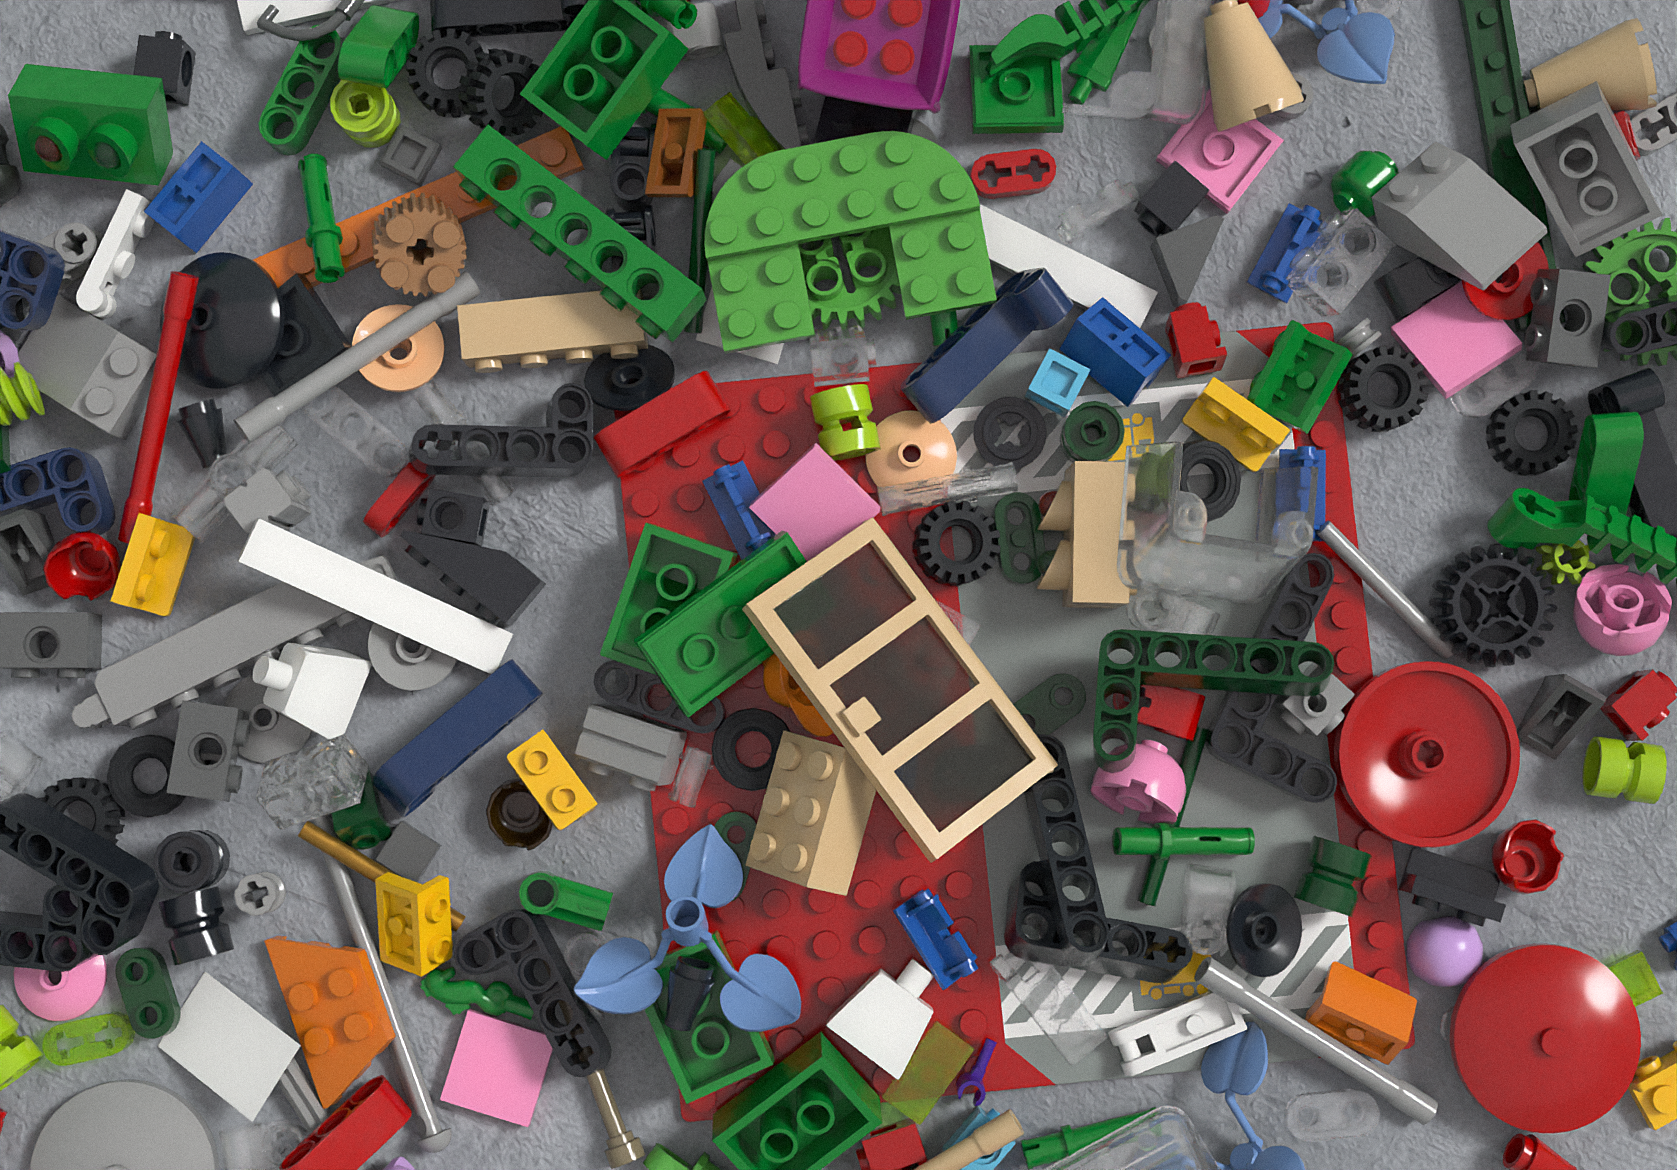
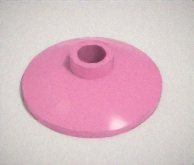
[14,938,107,1021]

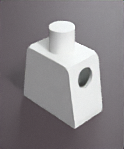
[252,643,372,744]
[826,959,934,1080]

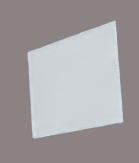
[158,972,301,1122]

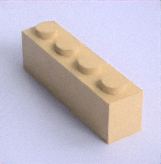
[457,289,648,373]

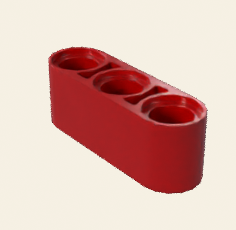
[593,370,731,478]
[279,1075,412,1170]

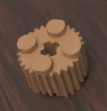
[372,193,467,296]

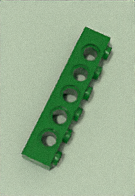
[453,124,707,343]

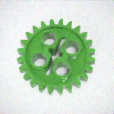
[1582,218,1677,366]
[799,227,901,331]

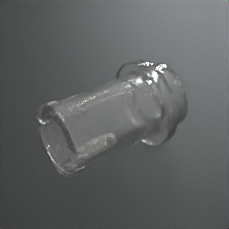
[667,745,714,808]

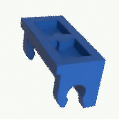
[144,141,253,253]
[1060,297,1171,407]

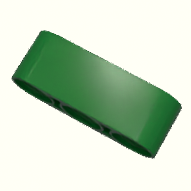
[338,4,419,89]
[258,25,344,156]
[1569,412,1644,515]

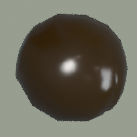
[486,779,554,851]

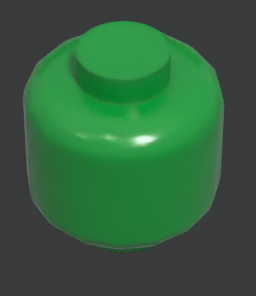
[1331,150,1399,218]

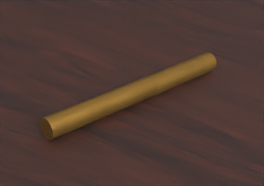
[298,821,466,932]

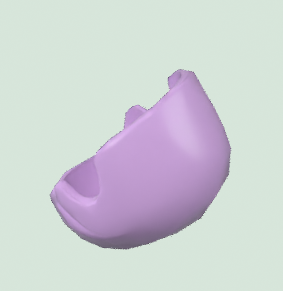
[1407,916,1483,987]

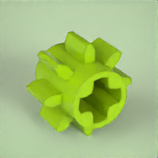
[1535,540,1596,585]

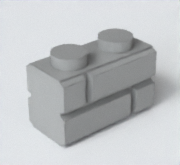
[224,468,311,534]
[575,704,687,791]

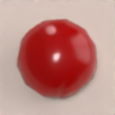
[43,532,122,601]
[1492,819,1564,895]

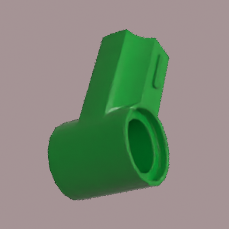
[519,871,614,932]

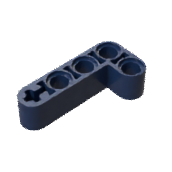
[0,230,65,331]
[900,268,1074,424]
[0,447,116,535]
[373,659,543,818]

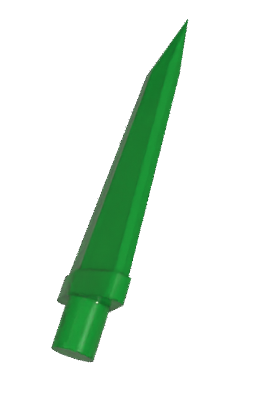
[1067,10,1142,105]

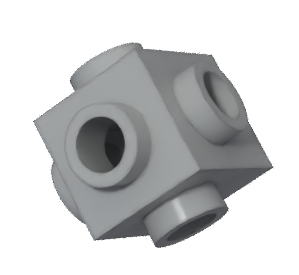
[1275,662,1355,736]

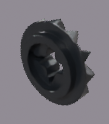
[973,397,1047,470]

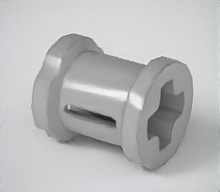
[234,872,286,916]

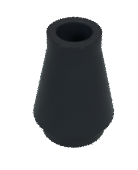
[177,398,229,469]
[664,956,716,1031]

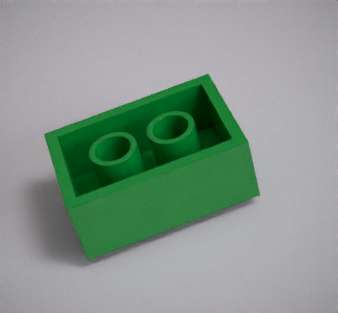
[520,0,689,160]
[644,930,775,1104]
[712,1032,882,1170]

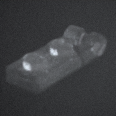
[989,933,1108,1066]

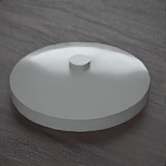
[30,1079,219,1170]

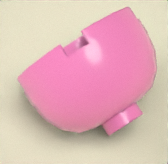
[1573,564,1672,656]
[1090,740,1186,824]

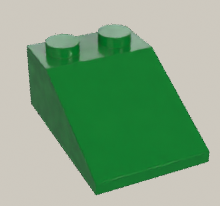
[600,523,738,675]

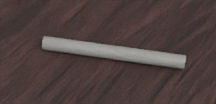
[1316,521,1454,660]

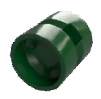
[1059,401,1125,463]
[1294,836,1372,917]

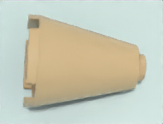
[1203,0,1304,132]
[1524,18,1657,111]

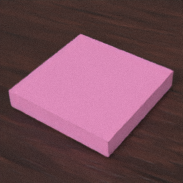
[1156,89,1284,214]
[1391,281,1522,399]
[749,443,881,562]
[440,1009,553,1127]

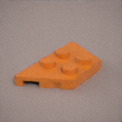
[264,936,396,1109]

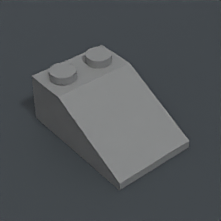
[1510,81,1662,257]
[1371,141,1547,290]
[18,295,157,440]

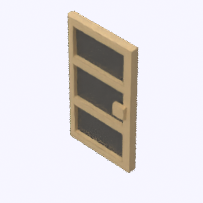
[742,517,1058,863]

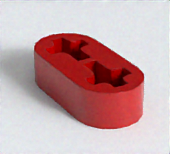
[970,149,1056,199]
[363,462,436,538]

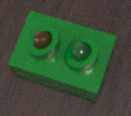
[8,64,174,186]

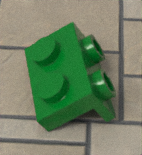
[1247,320,1353,434]

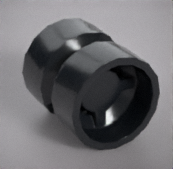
[153,830,230,892]
[158,886,234,966]

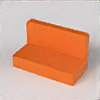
[1305,961,1417,1065]

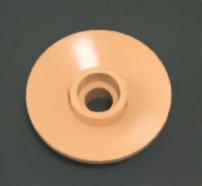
[352,304,444,392]
[866,411,957,502]

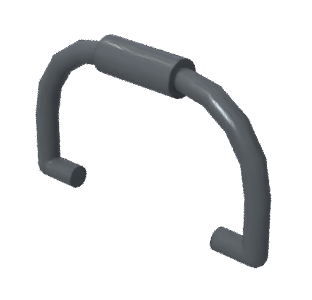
[257,0,365,41]

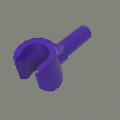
[956,1038,997,1106]

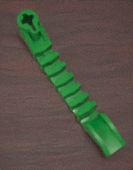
[985,0,1150,78]
[1487,488,1677,584]

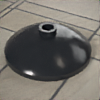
[160,252,285,390]

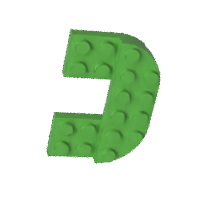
[704,131,997,354]

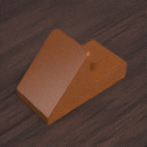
[645,108,708,198]

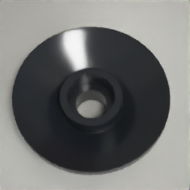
[584,345,675,411]
[1226,883,1302,977]

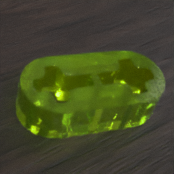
[42,1012,135,1066]

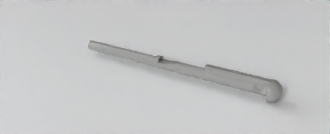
[307,804,452,1153]

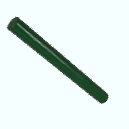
[684,148,716,333]
[1137,726,1209,906]

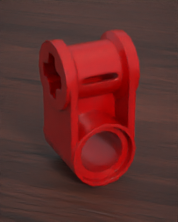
[1112,685,1206,741]

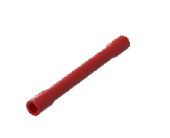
[118,271,199,544]

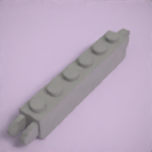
[70,555,397,730]

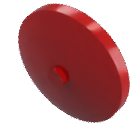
[1334,661,1520,847]
[1450,943,1641,1133]

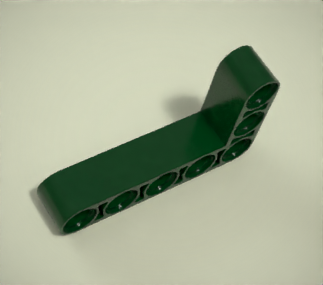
[1093,629,1334,773]

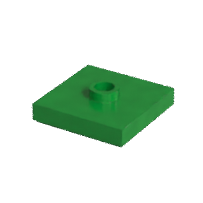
[968,45,1064,134]

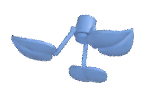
[1258,0,1395,84]
[574,824,801,1032]
[1127,1021,1305,1170]

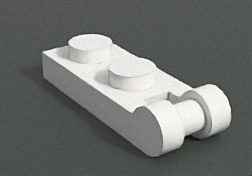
[76,189,154,319]
[1108,991,1247,1077]

